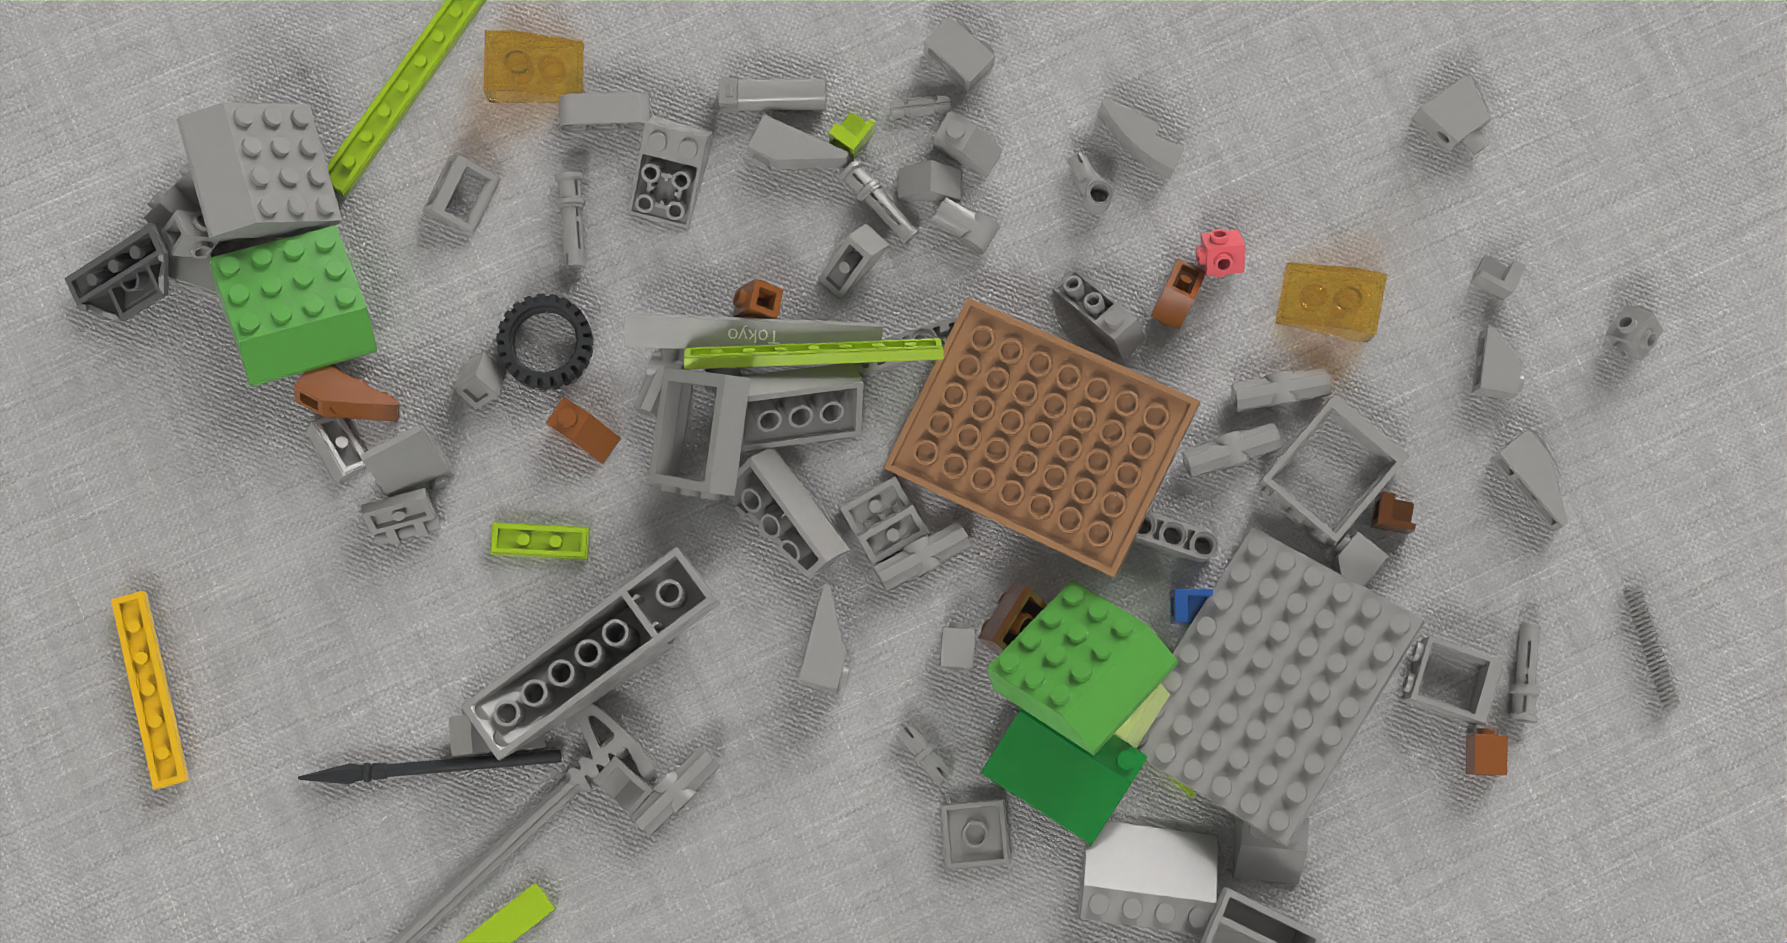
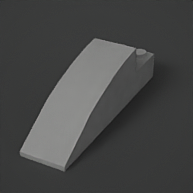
[461,547,721,760]

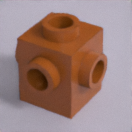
[732,279,784,319]

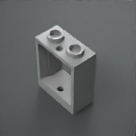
[1402,636,1504,725]

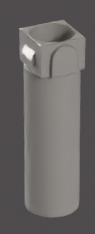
[719,78,826,113]

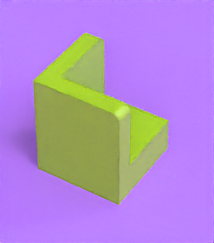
[828,112,876,159]

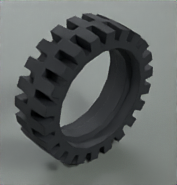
[496,293,594,391]

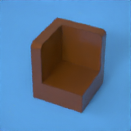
[1370,492,1416,535]

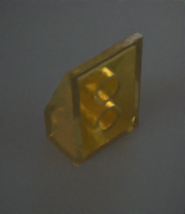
[483,30,584,103]
[1275,262,1387,343]

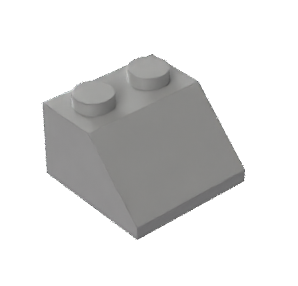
[1232,817,1309,884]

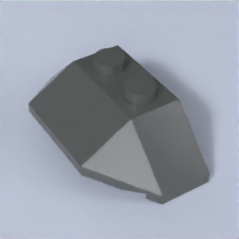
[64,223,169,322]

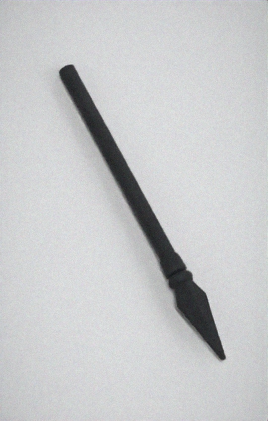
[298,749,561,785]

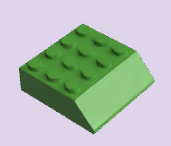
[209,225,377,387]
[987,580,1178,755]

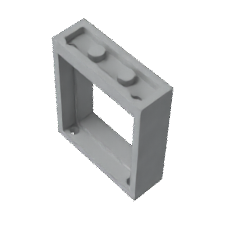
[649,367,751,501]
[1256,394,1410,547]

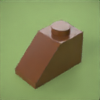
[1151,259,1206,330]
[546,397,621,465]

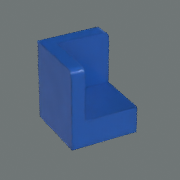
[1170,589,1213,624]

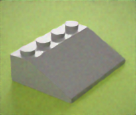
[1076,821,1218,935]

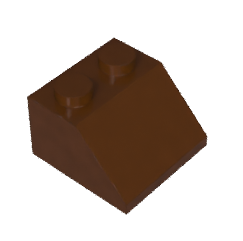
[978,583,1047,655]

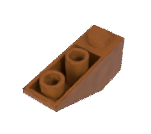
[294,364,400,422]

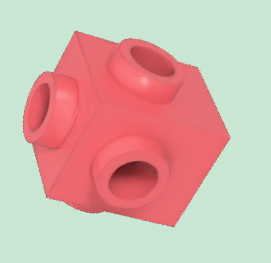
[1196,229,1245,277]

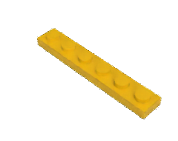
[111,591,189,790]

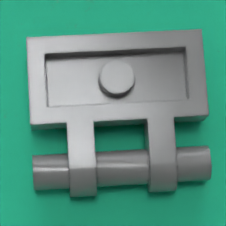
[361,488,441,545]

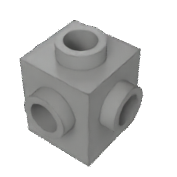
[162,210,220,259]
[1606,305,1664,360]

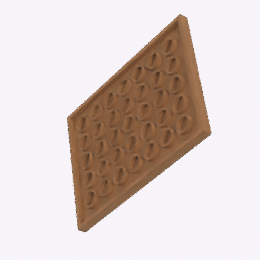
[883,297,1201,579]

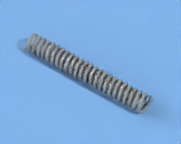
[1623,587,1681,710]

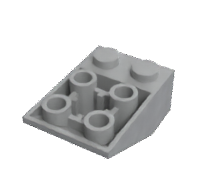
[628,117,713,229]

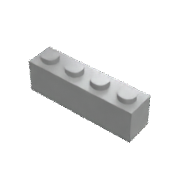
[721,448,849,578]

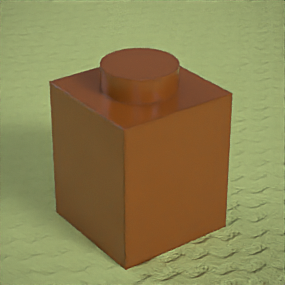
[1466,728,1508,776]

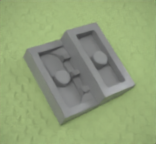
[838,475,928,565]

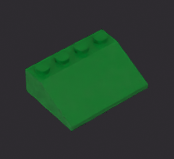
[980,708,1148,845]

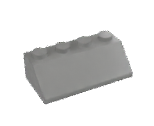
[738,363,864,452]

